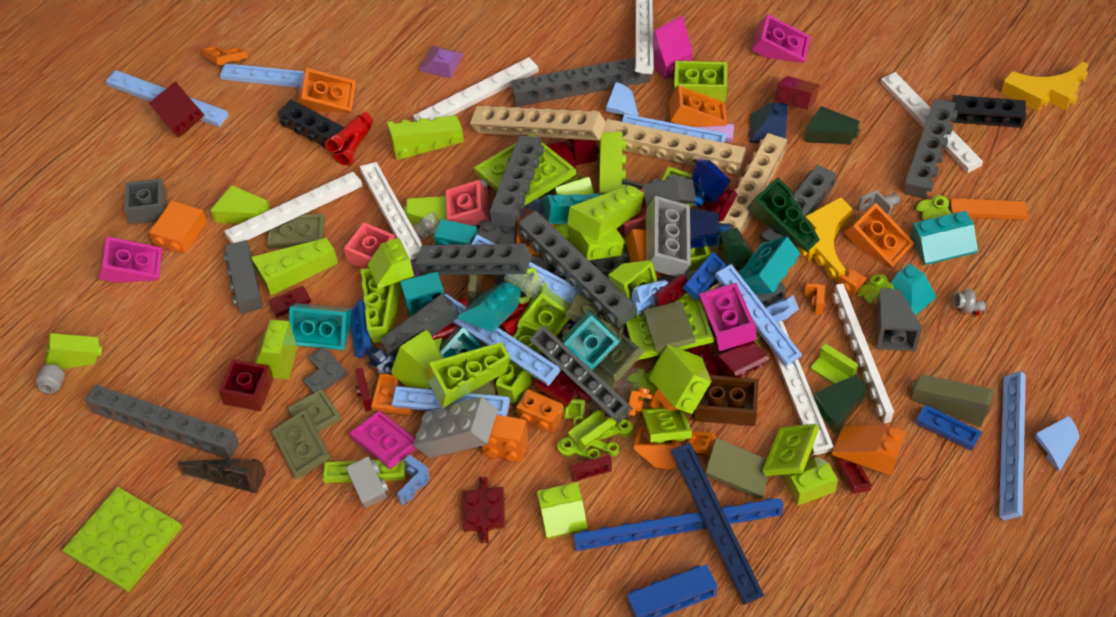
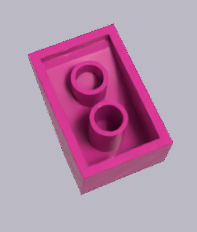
[751,14,811,63]
[653,16,693,79]
[98,236,162,282]
[699,283,757,351]

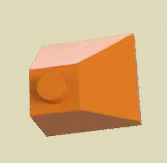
[634,428,679,470]

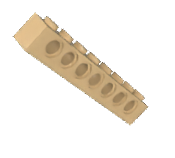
[470,105,606,140]
[603,119,746,175]
[710,133,788,254]

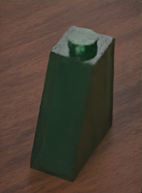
[804,106,861,145]
[718,227,754,271]
[814,375,867,434]

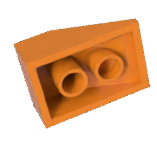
[297,68,356,113]
[669,85,727,127]
[844,203,914,268]
[832,425,907,475]

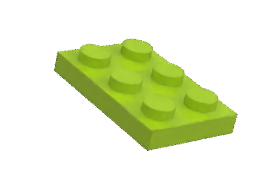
[642,407,692,443]
[762,423,819,476]

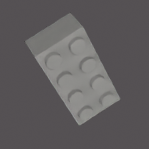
[646,196,691,277]
[413,396,498,458]

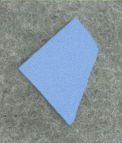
[606,82,639,116]
[632,280,668,315]
[765,295,799,322]
[1035,416,1079,471]

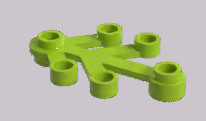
[557,410,633,459]

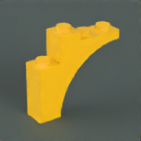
[1001,61,1089,111]
[797,197,853,284]

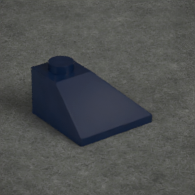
[750,103,787,143]

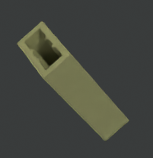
[910,374,995,427]

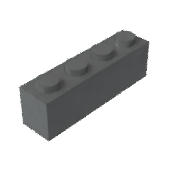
[223,240,263,314]
[381,294,460,358]

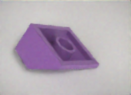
[419,45,463,78]

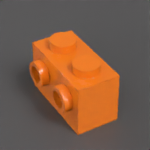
[516,389,564,433]

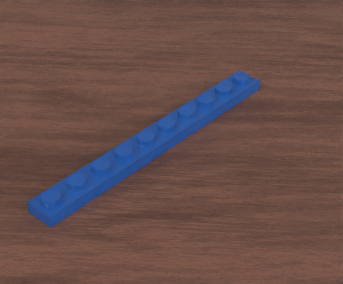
[574,498,784,551]

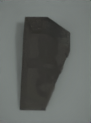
[177,458,266,494]

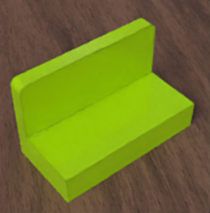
[811,343,858,390]
[568,410,617,452]

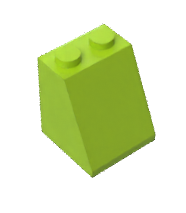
[569,228,624,260]
[254,319,297,380]
[391,330,443,390]
[648,344,712,414]

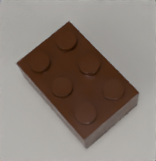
[695,375,759,426]

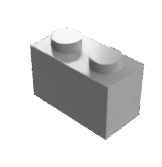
[346,456,389,508]

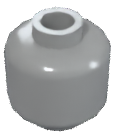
[36,364,65,394]

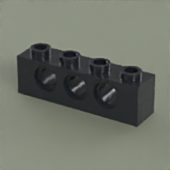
[952,95,1026,128]
[278,99,345,149]

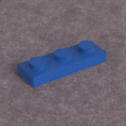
[682,252,726,301]
[351,300,372,358]
[916,404,982,451]

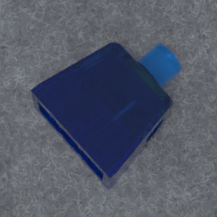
[691,160,731,207]
[690,208,730,248]

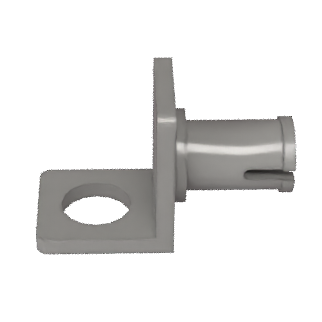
[857,190,900,216]

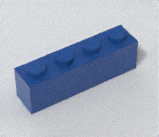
[627,564,718,617]

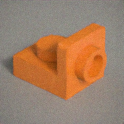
[838,269,867,297]
[804,283,825,315]
[629,387,654,416]
[649,389,681,411]
[687,431,716,458]

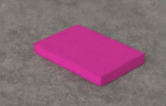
[349,410,417,470]

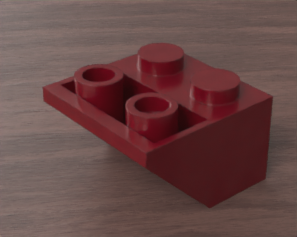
[713,341,769,378]

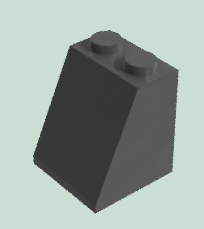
[875,288,922,352]

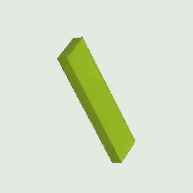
[323,459,406,483]

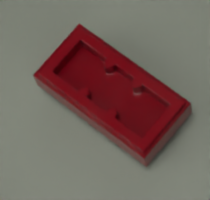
[653,274,687,307]
[269,285,312,317]
[689,344,719,376]
[355,367,372,411]
[570,455,612,482]
[835,458,872,494]

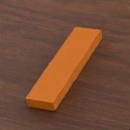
[950,198,1027,220]

